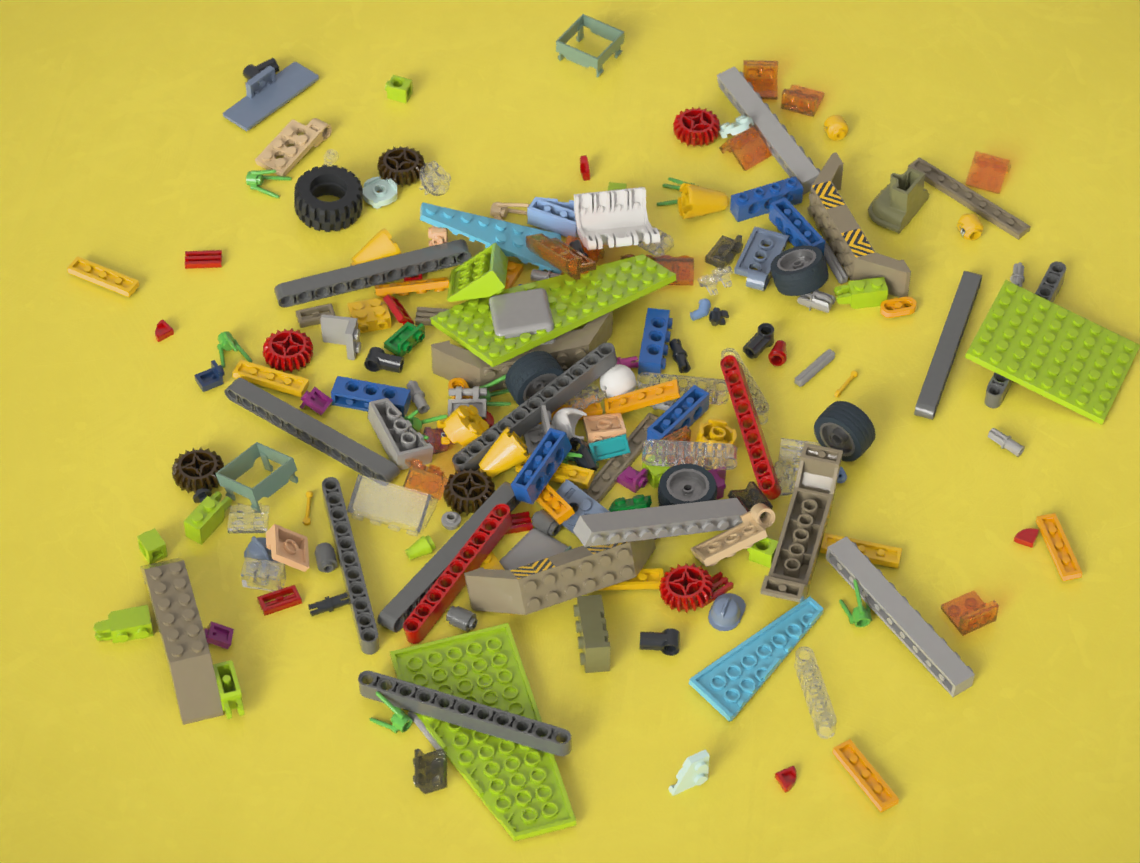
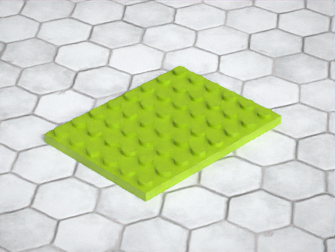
[965,280,1140,425]

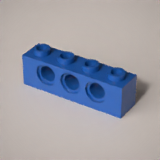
[730,176,803,222]
[769,197,825,255]
[638,308,673,377]
[331,376,411,418]
[647,385,709,453]
[511,428,572,505]

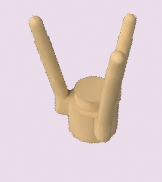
[490,202,529,222]

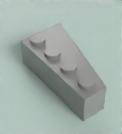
[368,398,434,470]

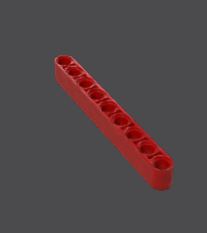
[720,355,781,500]
[403,504,513,644]

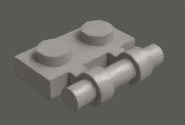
[448,386,487,419]

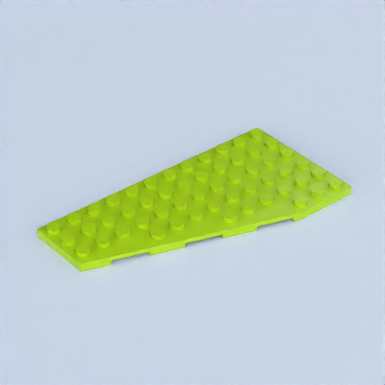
[430,254,676,367]
[390,623,576,841]

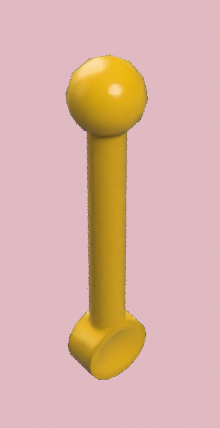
[834,370,858,398]
[303,491,313,526]

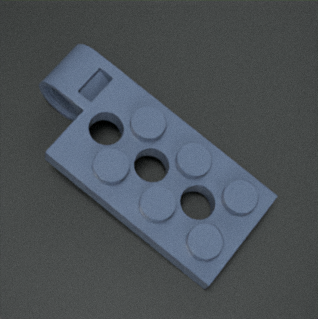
[734,227,789,291]
[556,479,610,537]

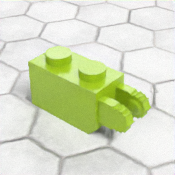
[833,277,888,309]
[184,491,232,545]
[93,605,153,644]
[213,660,245,719]

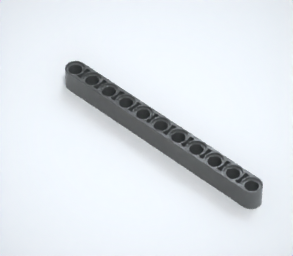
[274,239,472,308]
[984,262,1066,408]
[914,271,982,420]
[452,343,617,472]
[225,377,400,487]
[322,477,379,655]
[378,482,521,633]
[358,670,572,756]

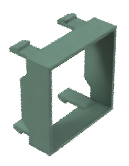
[556,14,624,77]
[216,442,298,512]

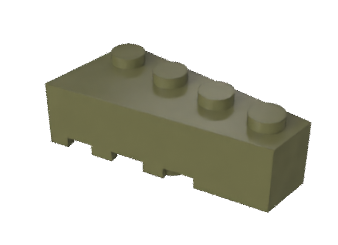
[573,595,610,673]

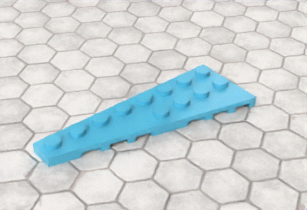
[420,202,561,274]
[689,596,824,722]

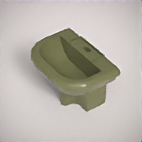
[868,168,930,233]

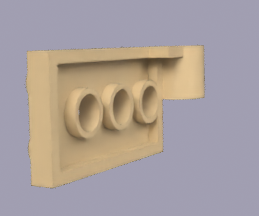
[255,118,332,177]
[690,503,776,567]

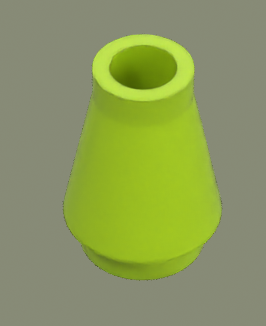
[405,535,436,560]

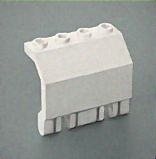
[574,187,660,250]

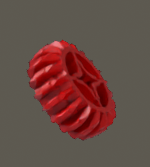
[673,107,720,147]
[263,328,313,373]
[659,563,714,613]

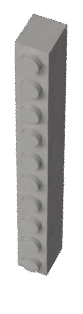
[717,66,821,195]
[573,498,747,547]
[826,536,975,697]

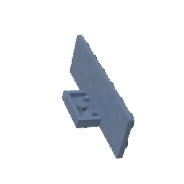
[223,62,319,131]

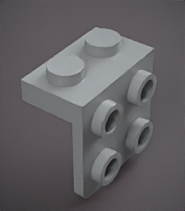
[320,314,361,360]
[523,405,554,454]

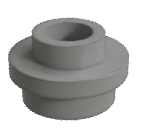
[441,511,461,530]

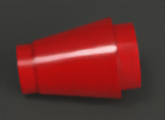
[768,340,787,366]

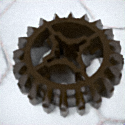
[377,145,425,187]
[172,447,224,494]
[443,468,495,516]

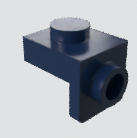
[194,360,225,392]

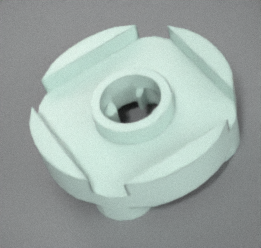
[719,115,754,138]
[363,177,397,209]

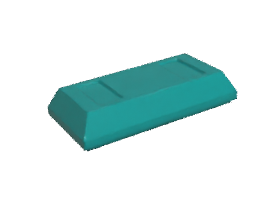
[588,434,631,461]

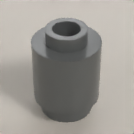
[532,509,562,537]
[315,543,337,573]
[446,606,478,632]

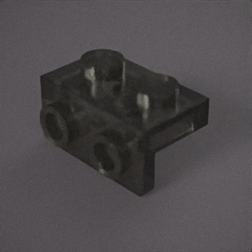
[705,235,743,270]
[728,481,773,519]
[413,748,447,794]

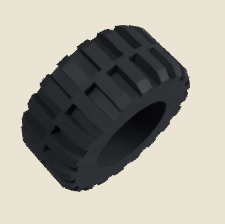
[294,165,363,232]

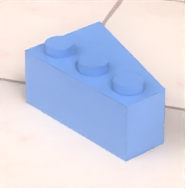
[527,197,579,240]

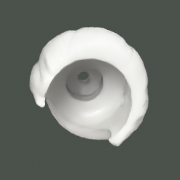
[600,364,637,398]
[551,408,587,440]

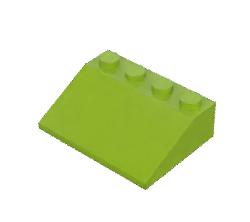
[447,242,508,302]

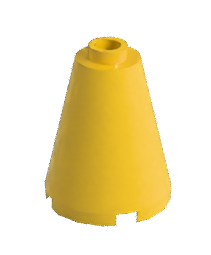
[678,183,729,219]
[350,228,402,266]
[479,427,532,478]

